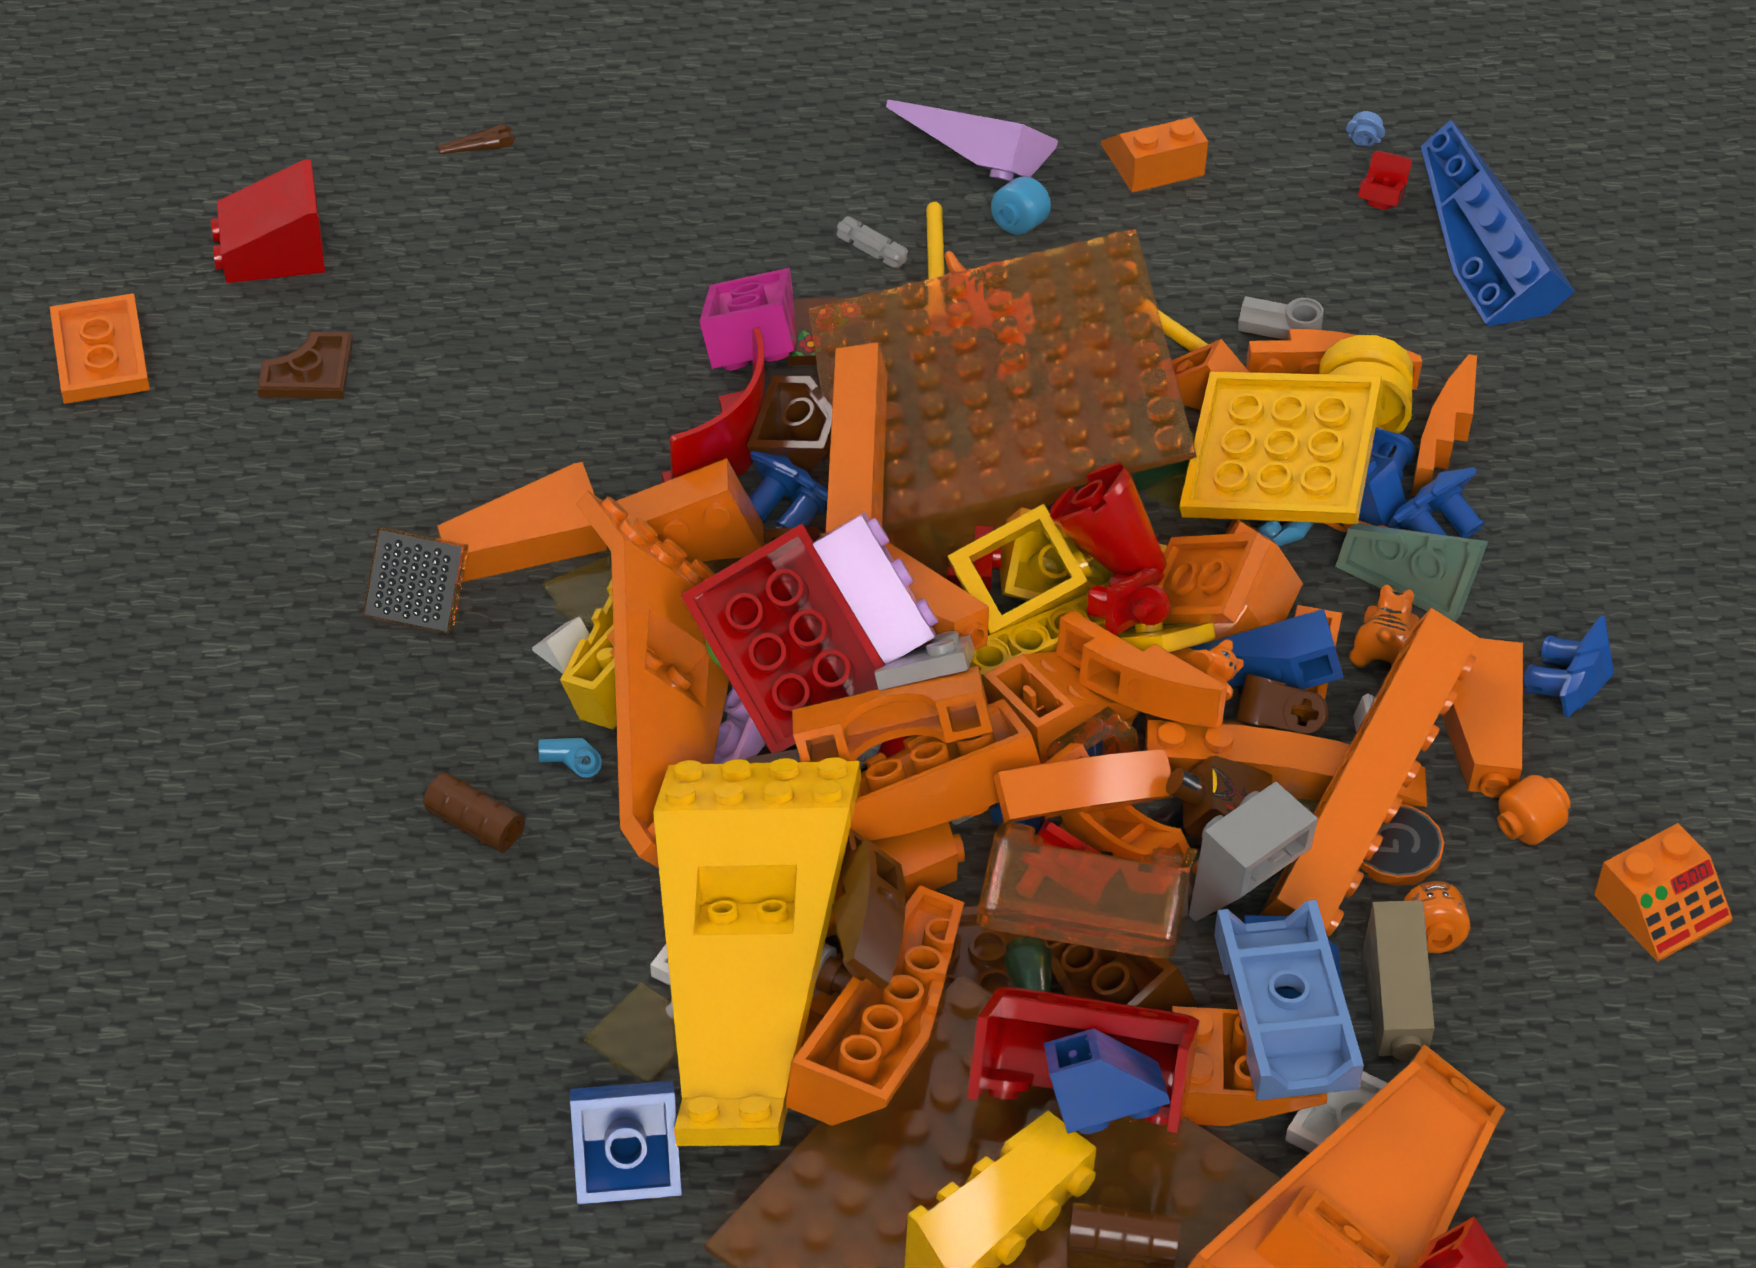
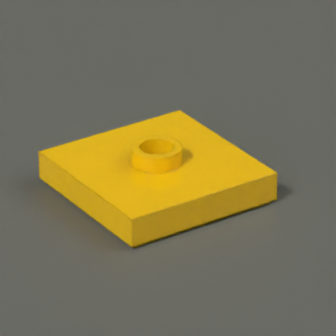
[1116,622,1215,652]

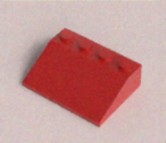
[681,524,885,753]

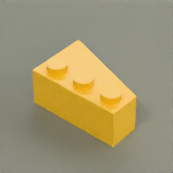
[560,579,617,730]

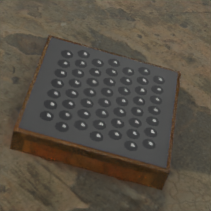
[362,527,469,634]

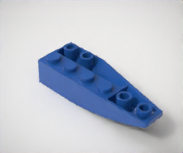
[1421,120,1575,326]

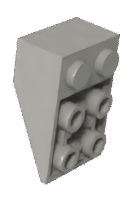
[1189,782,1318,922]

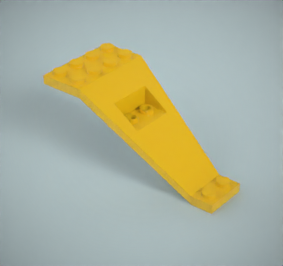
[653,757,861,1146]

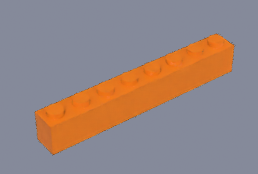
[1260,608,1479,937]

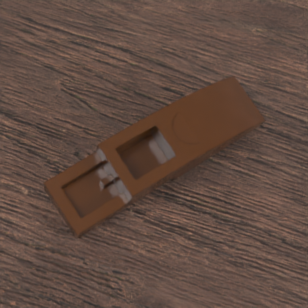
[832,828,906,990]

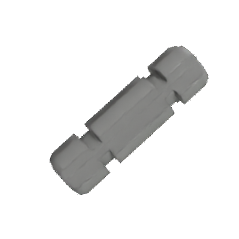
[837,216,908,269]

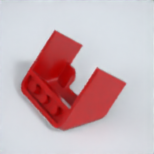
[967,987,1200,1133]

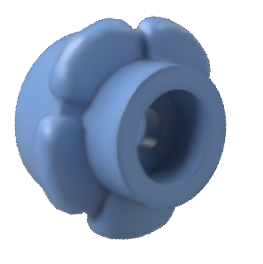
[1346,111,1385,147]

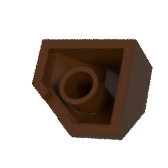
[747,375,832,474]

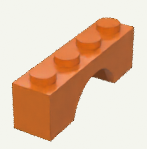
[792,666,993,762]

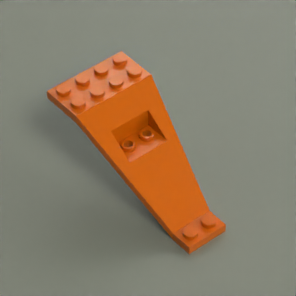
[576,491,729,869]
[1186,1044,1506,1268]

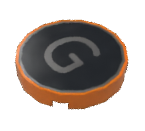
[1360,804,1444,886]

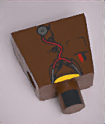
[1166,755,1272,842]

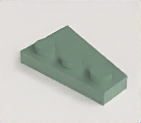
[1335,524,1488,622]

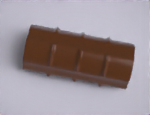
[423,772,525,853]
[1068,1202,1181,1266]

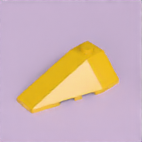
[1000,507,1167,601]

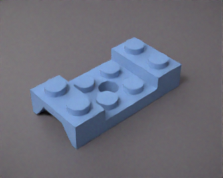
[1214,900,1364,1101]

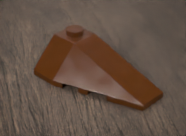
[1030,882,1197,1012]

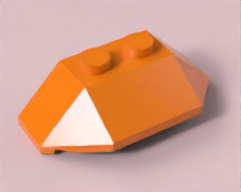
[1188,519,1303,648]

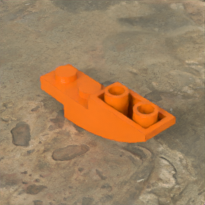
[1246,329,1422,390]
[1056,610,1227,728]

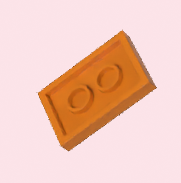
[50,293,150,404]
[1156,533,1270,624]

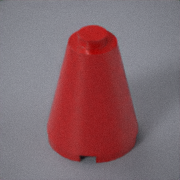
[1049,462,1167,585]

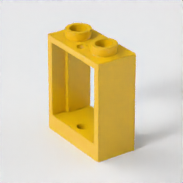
[948,504,1092,635]

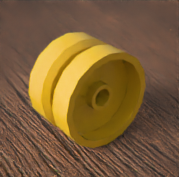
[1319,335,1413,434]

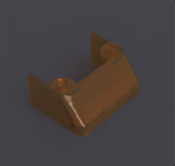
[977,820,1197,958]

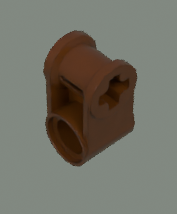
[1235,673,1329,734]

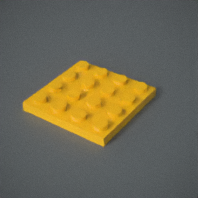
[1179,372,1383,524]

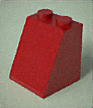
[211,159,325,283]

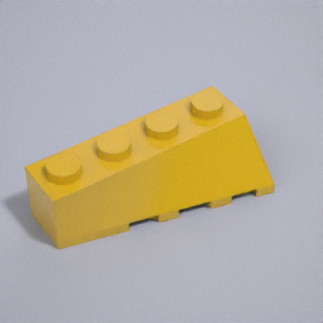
[904,1111,1097,1268]

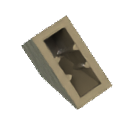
[1361,900,1435,1061]

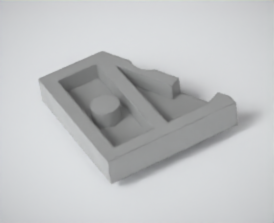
[874,631,975,690]

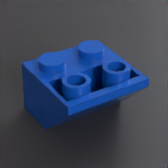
[1044,1028,1170,1134]

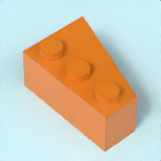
[616,458,765,562]

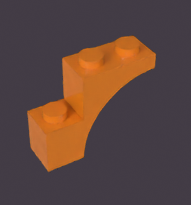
[1044,743,1197,896]

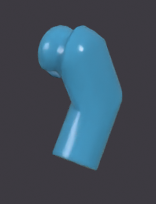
[1257,521,1315,546]
[538,738,602,778]

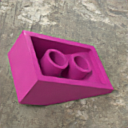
[699,268,797,371]

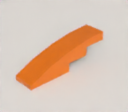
[1411,354,1477,496]
[993,749,1173,823]

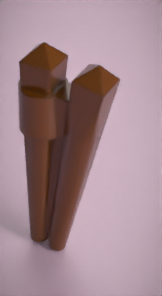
[437,123,515,154]

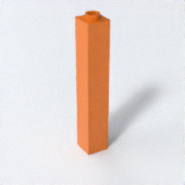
[826,342,888,534]

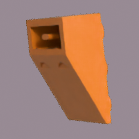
[983,652,1141,764]
[1172,1006,1327,1126]

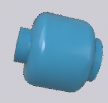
[991,176,1051,235]

